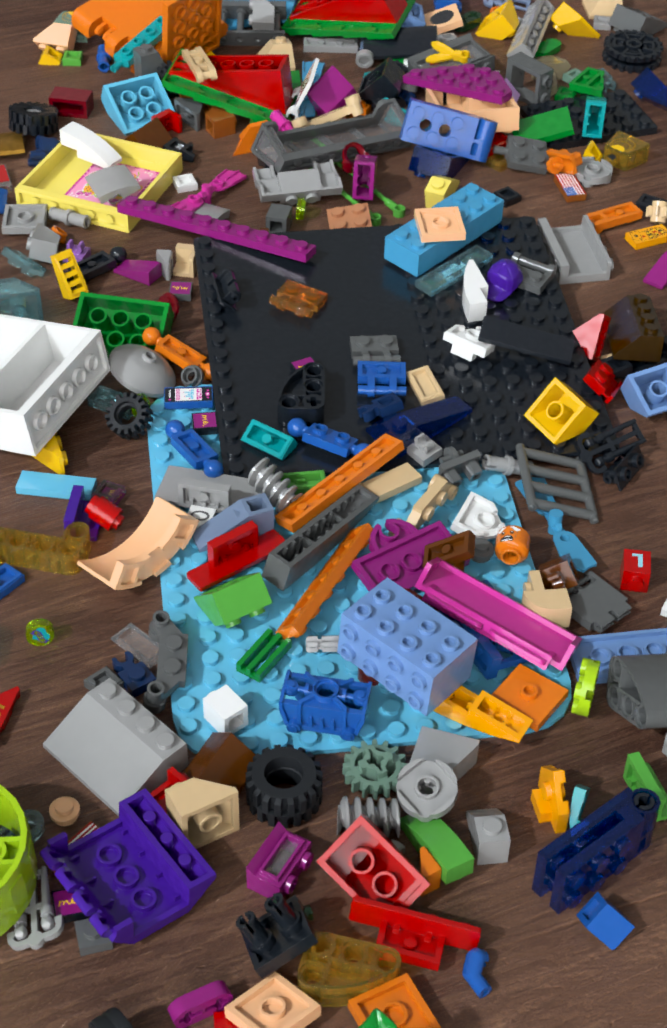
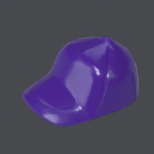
[485,259,523,302]

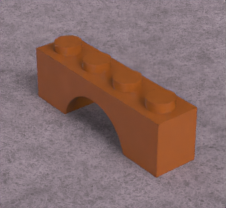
[180,94,237,139]

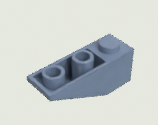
[192,493,274,552]

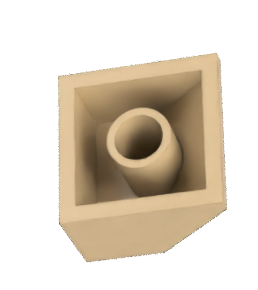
[165,777,240,849]

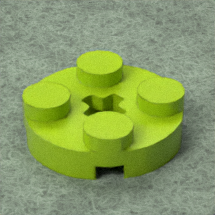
[571,658,601,717]

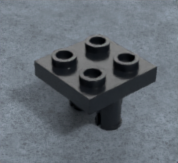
[236,893,318,979]

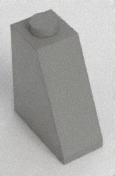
[410,726,480,795]

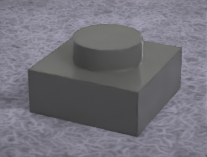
[74,918,113,956]

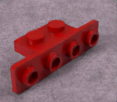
[187,520,285,592]
[349,896,482,971]

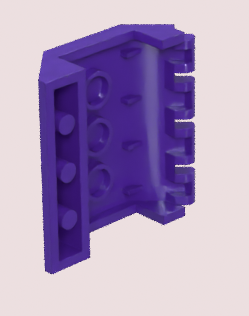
[40,788,216,944]

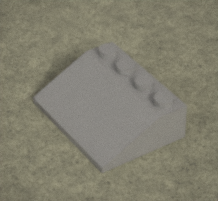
[43,678,188,817]

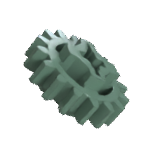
[342,739,408,800]

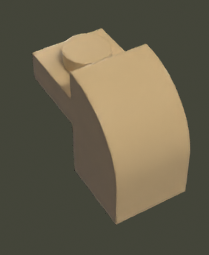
[521,570,572,628]

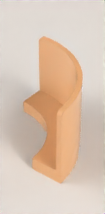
[77,497,199,590]

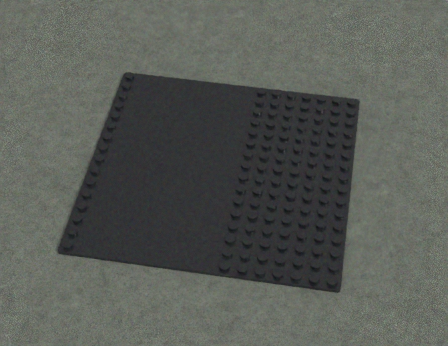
[193,216,620,478]

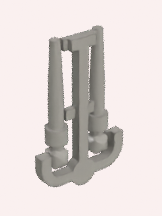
[7,866,64,951]

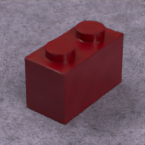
[49,86,94,119]

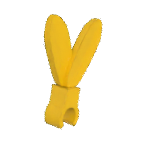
[426,41,470,63]

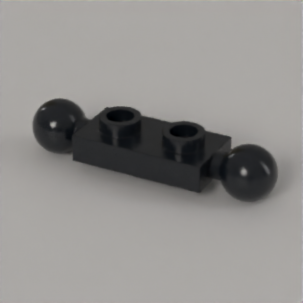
[57,246,127,285]

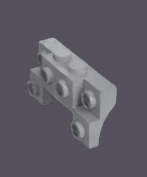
[252,159,343,205]

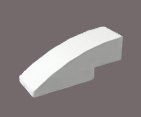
[59,121,122,168]
[462,259,488,322]

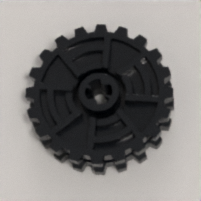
[602,29,664,74]

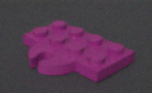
[351,519,470,593]

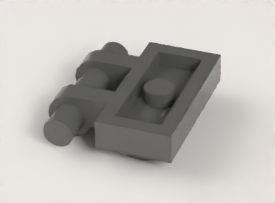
[349,335,401,366]

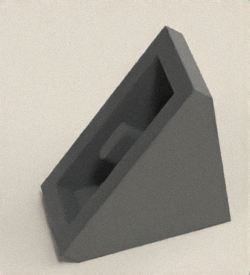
[174,97,205,132]

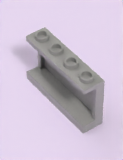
[537,215,614,285]

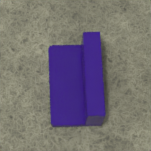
[63,485,101,541]

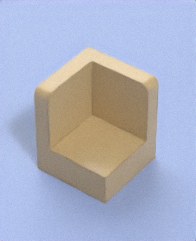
[173,243,197,278]

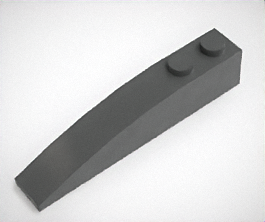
[262,484,379,591]

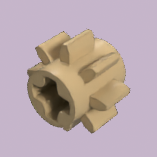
[645,201,667,224]

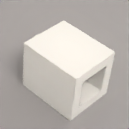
[203,684,248,734]

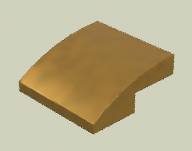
[0,132,25,156]

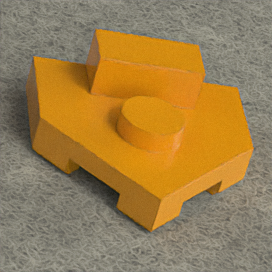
[531,765,570,834]

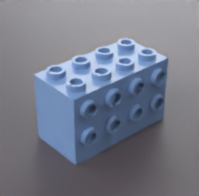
[337,577,478,716]

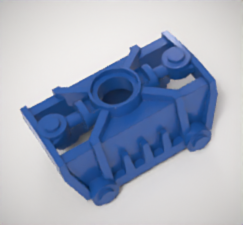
[279,670,372,741]

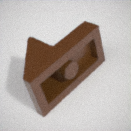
[423,530,476,572]

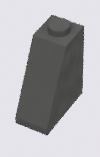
[133,44,164,77]

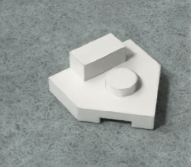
[443,325,495,362]
[450,491,506,540]

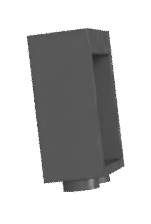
[506,52,554,104]

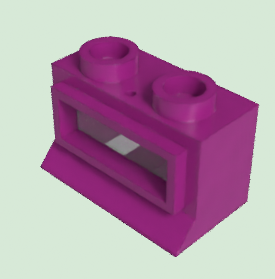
[246,821,314,902]

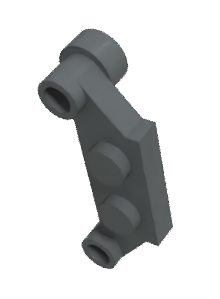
[143,610,188,714]

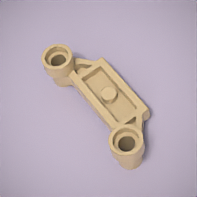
[291,93,364,128]
[388,474,459,537]

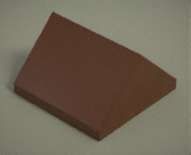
[125,117,172,149]
[184,732,256,794]

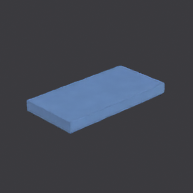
[570,628,667,684]

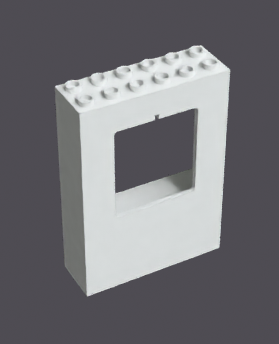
[0,314,110,456]

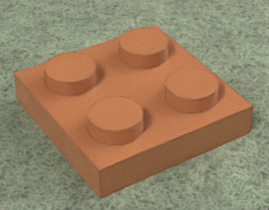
[326,202,372,229]

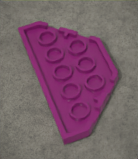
[403,64,512,105]

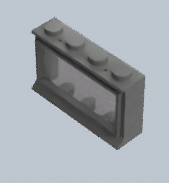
[408,33,495,93]

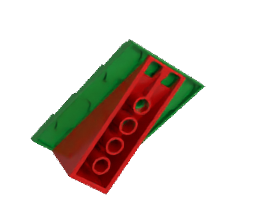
[282,0,416,40]
[162,48,298,122]

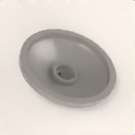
[108,344,176,398]

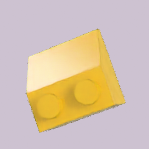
[524,377,600,445]

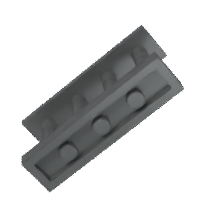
[220,0,287,46]

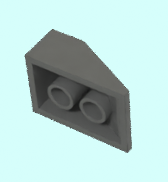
[608,4,667,35]

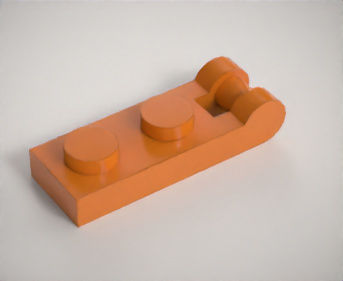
[586,201,643,234]

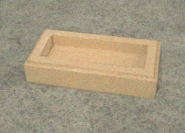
[406,365,445,408]

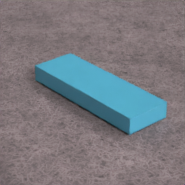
[15,470,97,501]

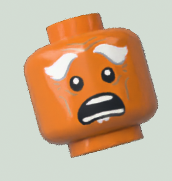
[494,525,531,565]

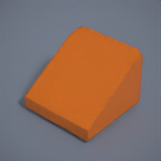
[418,846,442,897]

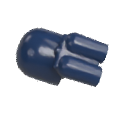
[28,135,60,167]

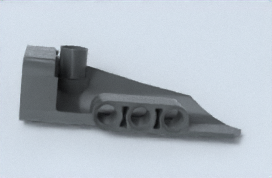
[606,652,667,729]

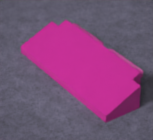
[415,557,582,671]

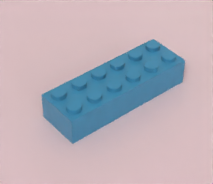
[384,182,504,277]

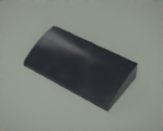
[363,26,438,60]

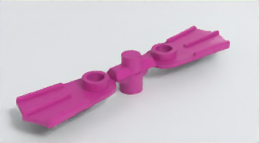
[171,169,247,213]

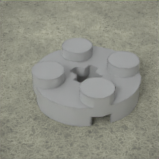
[575,156,613,188]
[396,758,458,822]

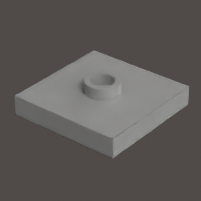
[1,204,48,234]

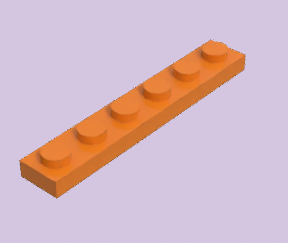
[275,433,404,533]
[275,523,373,640]

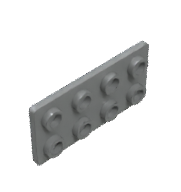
[155,465,261,513]

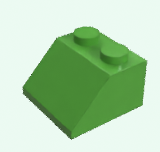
[194,572,272,628]

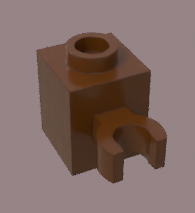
[538,553,580,590]

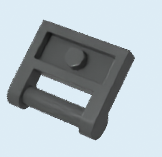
[511,251,557,295]

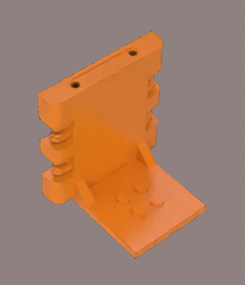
[72,0,228,74]

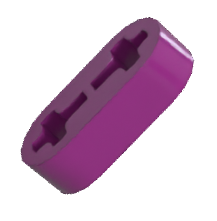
[167,980,233,1028]

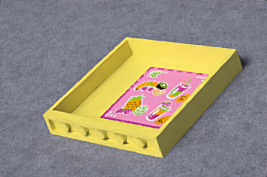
[15,133,183,233]

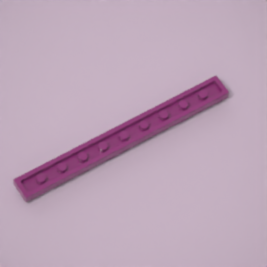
[117,196,316,263]

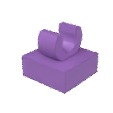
[62,239,91,263]

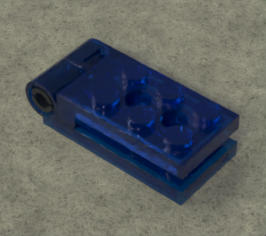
[532,787,660,915]

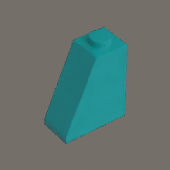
[582,96,607,139]

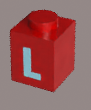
[620,549,651,593]

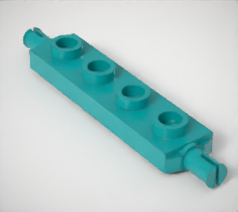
[110,16,162,73]

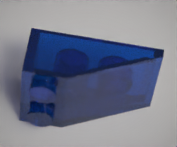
[408,145,469,178]

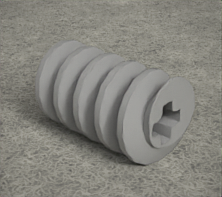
[247,457,303,513]
[337,796,400,838]

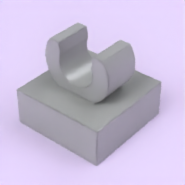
[407,433,442,468]

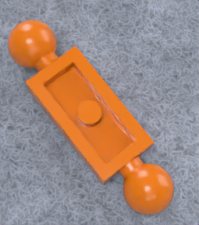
[142,327,211,381]

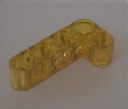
[0,522,92,575]

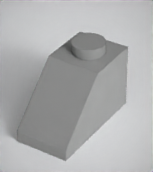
[466,808,511,865]

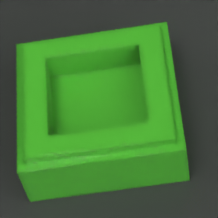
[62,51,83,66]

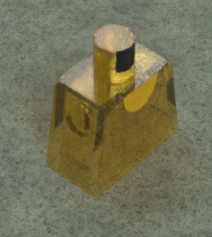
[603,131,650,171]

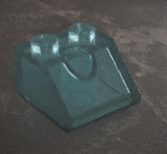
[0,277,44,321]

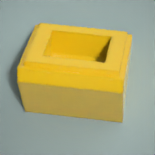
[583,140,603,161]

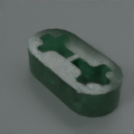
[454,11,482,32]

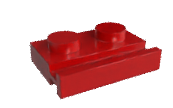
[582,360,623,404]

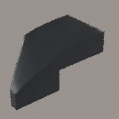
[163,137,195,162]

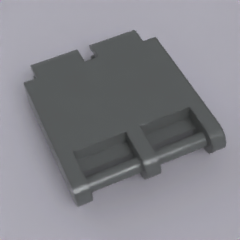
[567,571,632,633]

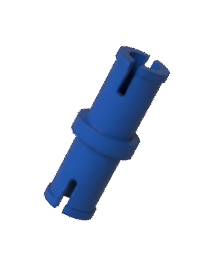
[96,44,111,72]

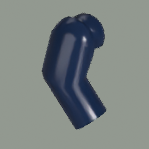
[398,88,417,105]

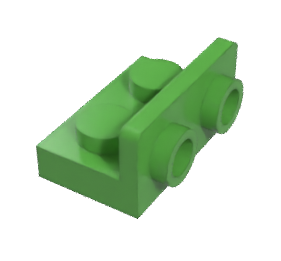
[623,752,667,823]

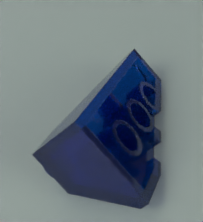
[366,396,473,458]

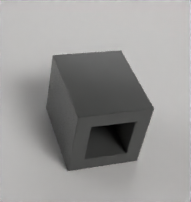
[266,203,292,233]

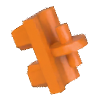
[546,149,583,175]

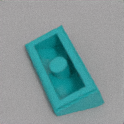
[240,419,298,461]

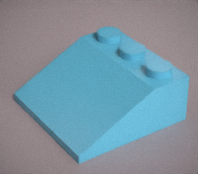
[101,72,175,136]

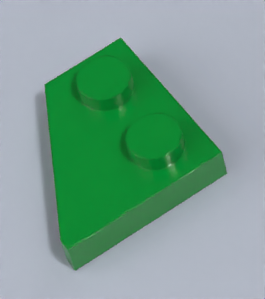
[569,67,604,97]

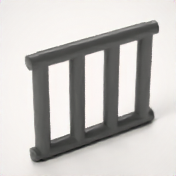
[515,443,599,524]

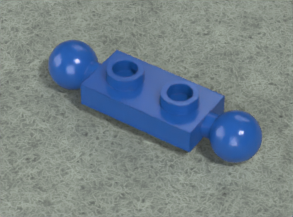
[287,418,369,458]
[165,420,224,478]

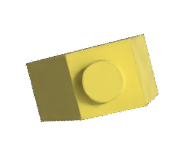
[424,175,460,208]

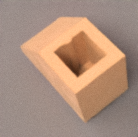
[33,23,77,54]

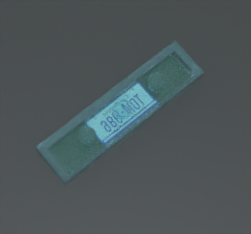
[415,245,493,297]

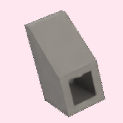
[249,0,275,30]
[26,223,61,263]

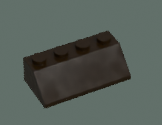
[602,294,665,362]

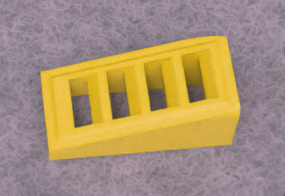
[50,248,89,300]

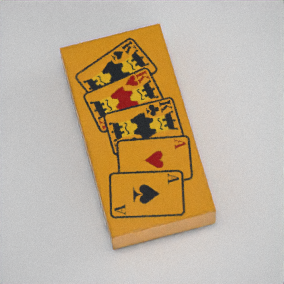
[625,224,667,250]

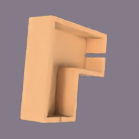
[426,88,520,134]

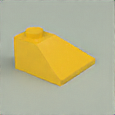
[475,0,519,40]
[550,2,601,38]

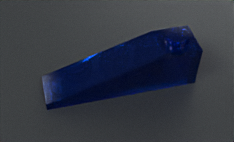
[631,67,667,111]

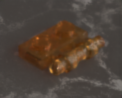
[269,279,328,318]

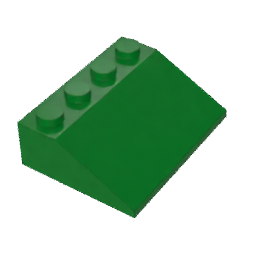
[73,292,174,358]

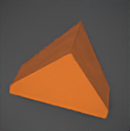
[233,120,268,156]

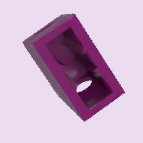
[352,154,377,200]

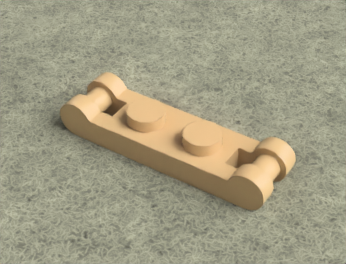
[182,46,217,83]

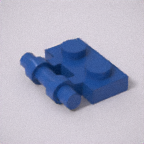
[357,361,406,397]

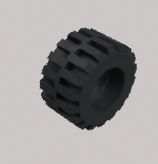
[246,744,323,828]

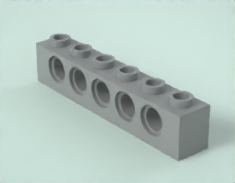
[506,0,555,58]

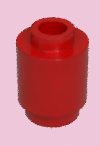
[84,495,125,531]

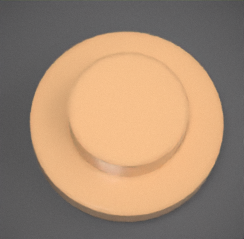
[49,796,80,826]

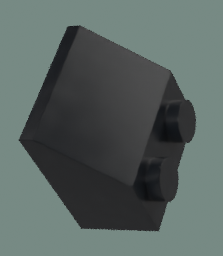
[357,57,405,101]

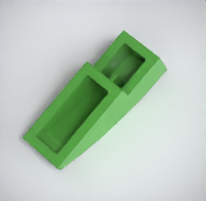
[400,815,475,885]

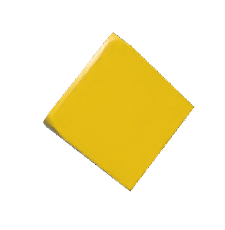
[38,45,63,65]

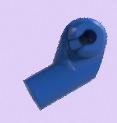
[462,948,492,998]

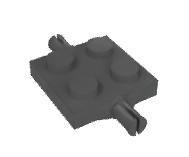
[493,134,550,175]

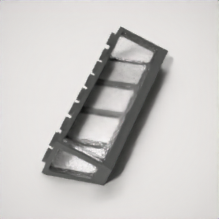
[250,98,412,173]

